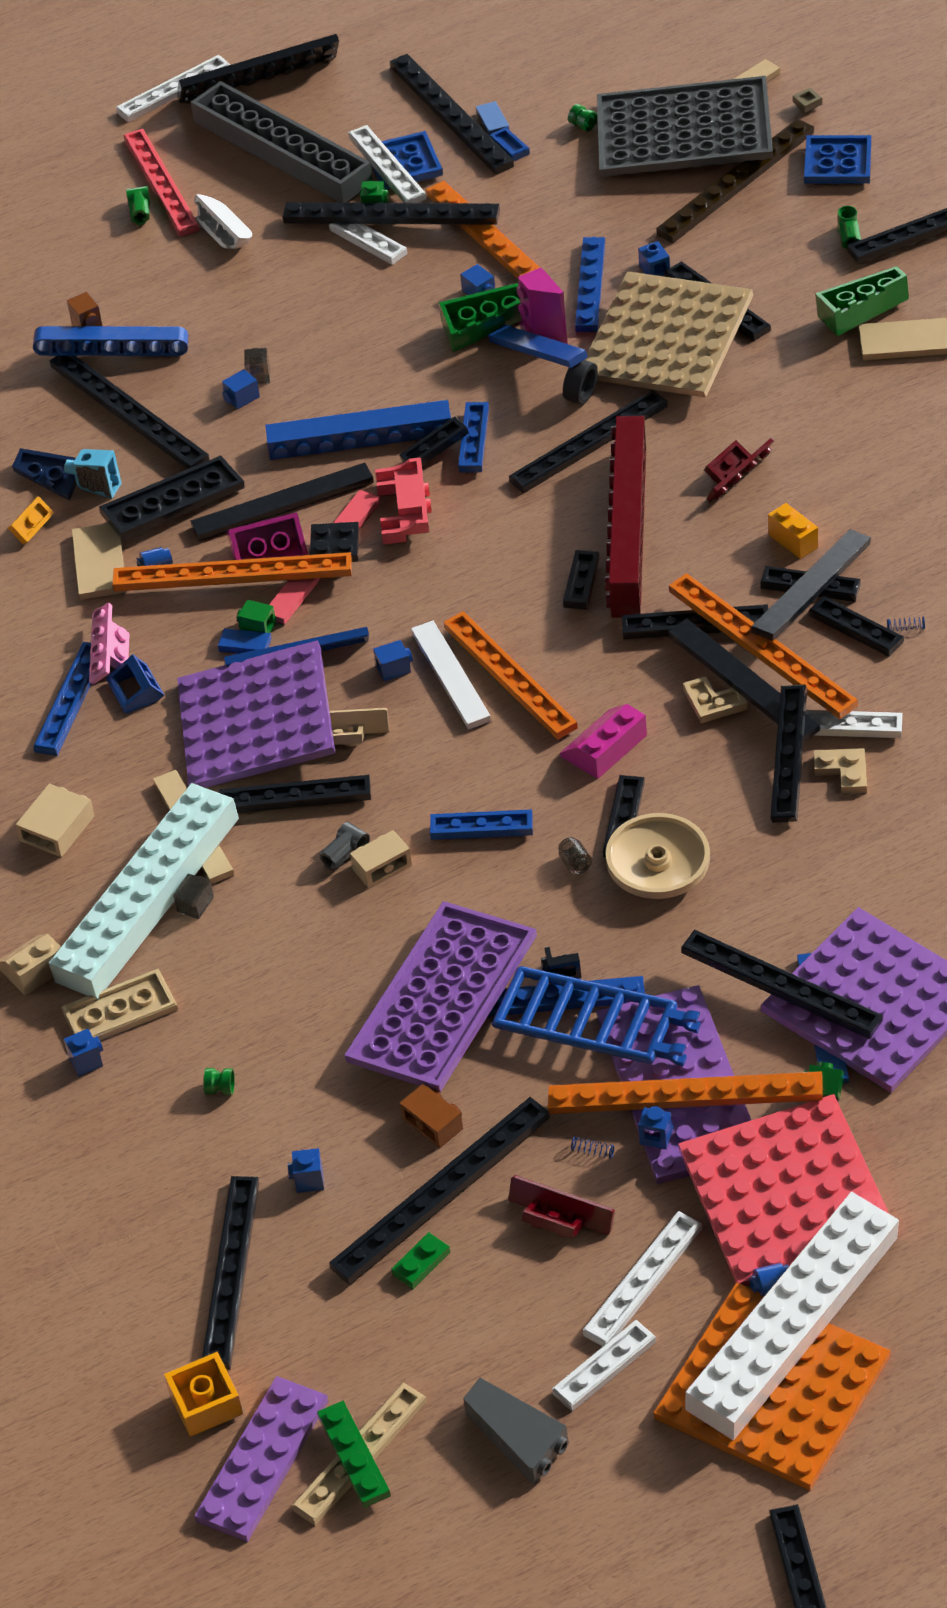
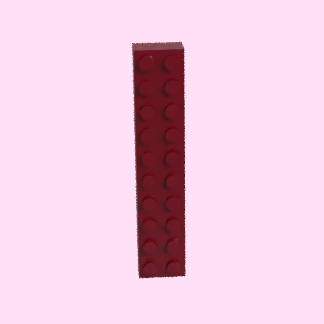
[605,416,646,618]

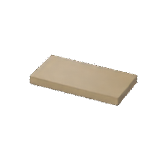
[859,318,947,361]
[72,523,127,600]
[61,968,178,1041]

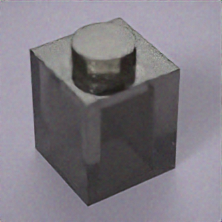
[244,348,270,384]
[173,873,214,919]

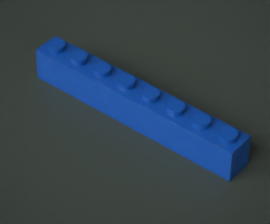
[265,400,451,460]

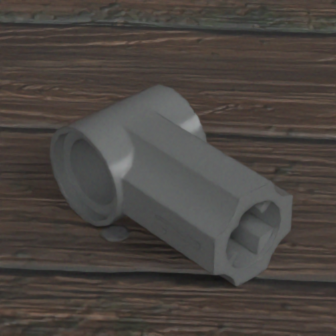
[319,822,370,870]

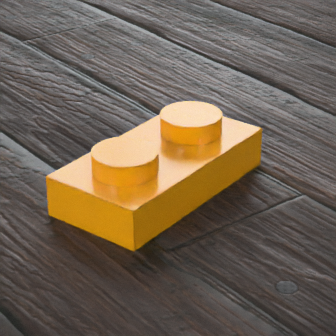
[8,496,54,545]

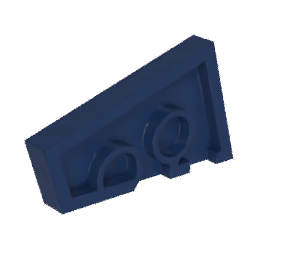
[12,448,77,501]

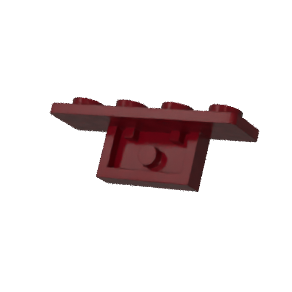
[704,437,775,502]
[508,1175,615,1239]

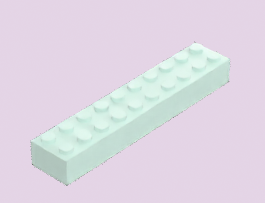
[49,783,239,1000]

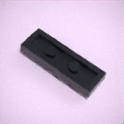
[399,416,469,466]
[563,550,600,610]

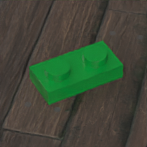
[391,1232,451,1289]

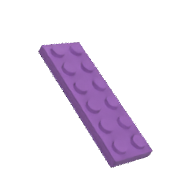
[194,1376,329,1542]

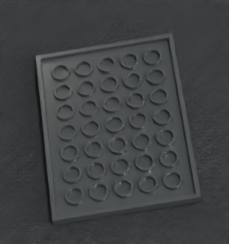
[597,76,773,177]

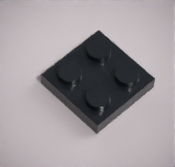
[310,522,359,562]

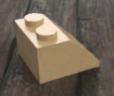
[0,934,61,996]

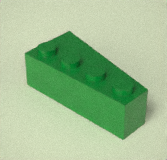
[815,266,909,336]
[439,283,521,353]

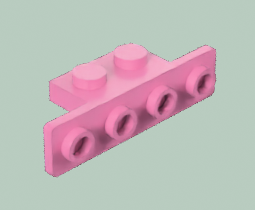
[89,603,129,685]

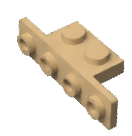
[330,708,389,747]

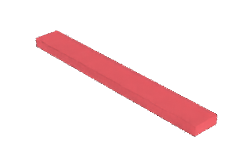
[123,129,200,237]
[269,490,380,625]

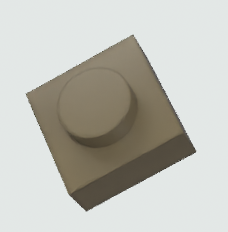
[793,88,822,113]

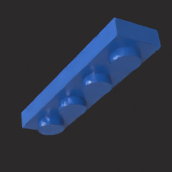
[458,402,489,473]
[430,809,533,840]

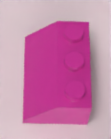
[517,267,568,344]
[226,512,308,560]
[560,704,647,779]

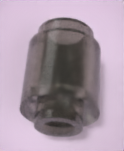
[558,837,592,875]

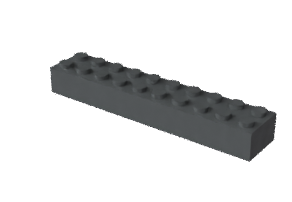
[191,81,373,203]

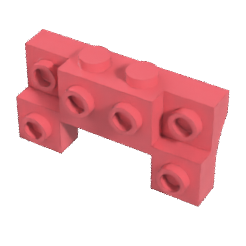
[375,457,432,545]

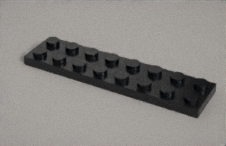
[177,34,339,104]

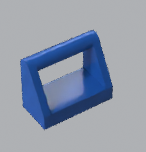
[106,654,165,713]

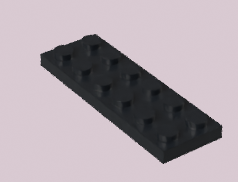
[99,455,245,540]

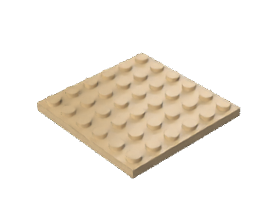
[585,271,753,398]

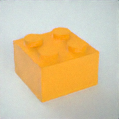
[164,1352,243,1437]

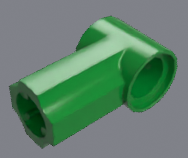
[126,186,150,225]
[837,205,861,250]

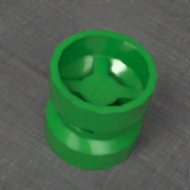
[568,104,598,132]
[203,1068,235,1095]

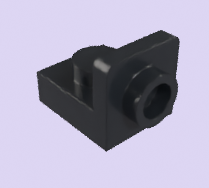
[541,947,582,978]

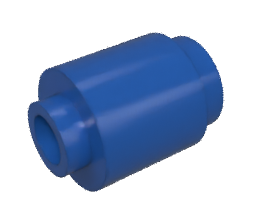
[136,547,173,566]
[749,1263,789,1296]

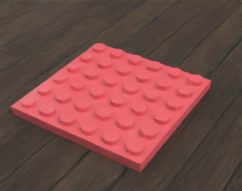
[678,1094,889,1286]

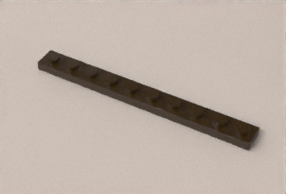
[656,118,814,243]

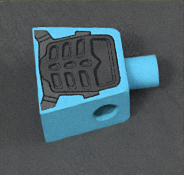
[64,449,122,499]

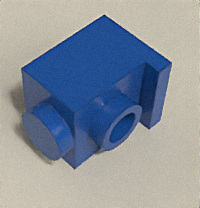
[638,1106,674,1150]

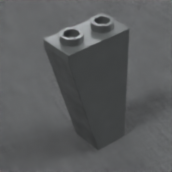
[463,1378,569,1484]

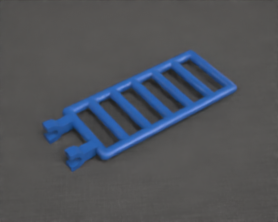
[492,966,701,1066]

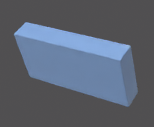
[476,101,509,135]

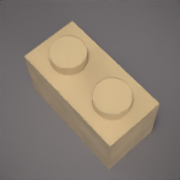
[350,830,412,889]

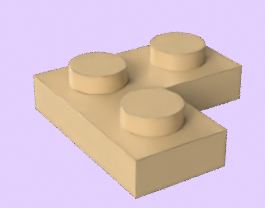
[683,676,748,723]
[814,748,867,794]

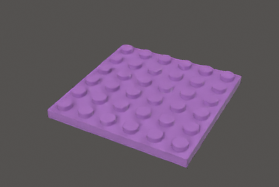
[177,640,336,788]
[761,907,947,1093]

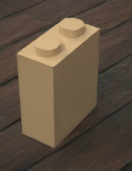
[16,783,95,858]

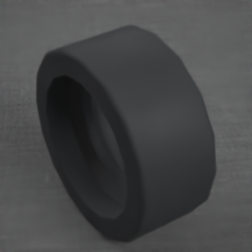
[562,360,598,405]

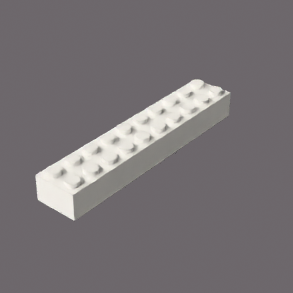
[685,1191,899,1441]

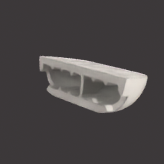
[194,194,252,249]

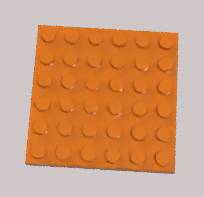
[654,1282,891,1491]

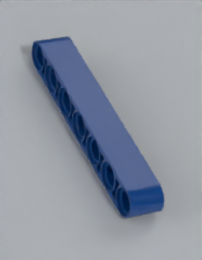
[33,326,188,356]

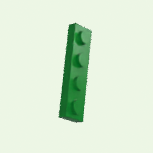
[317,1400,391,1508]

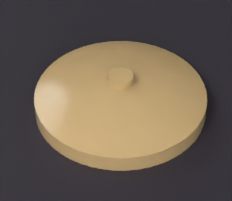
[606,813,710,899]

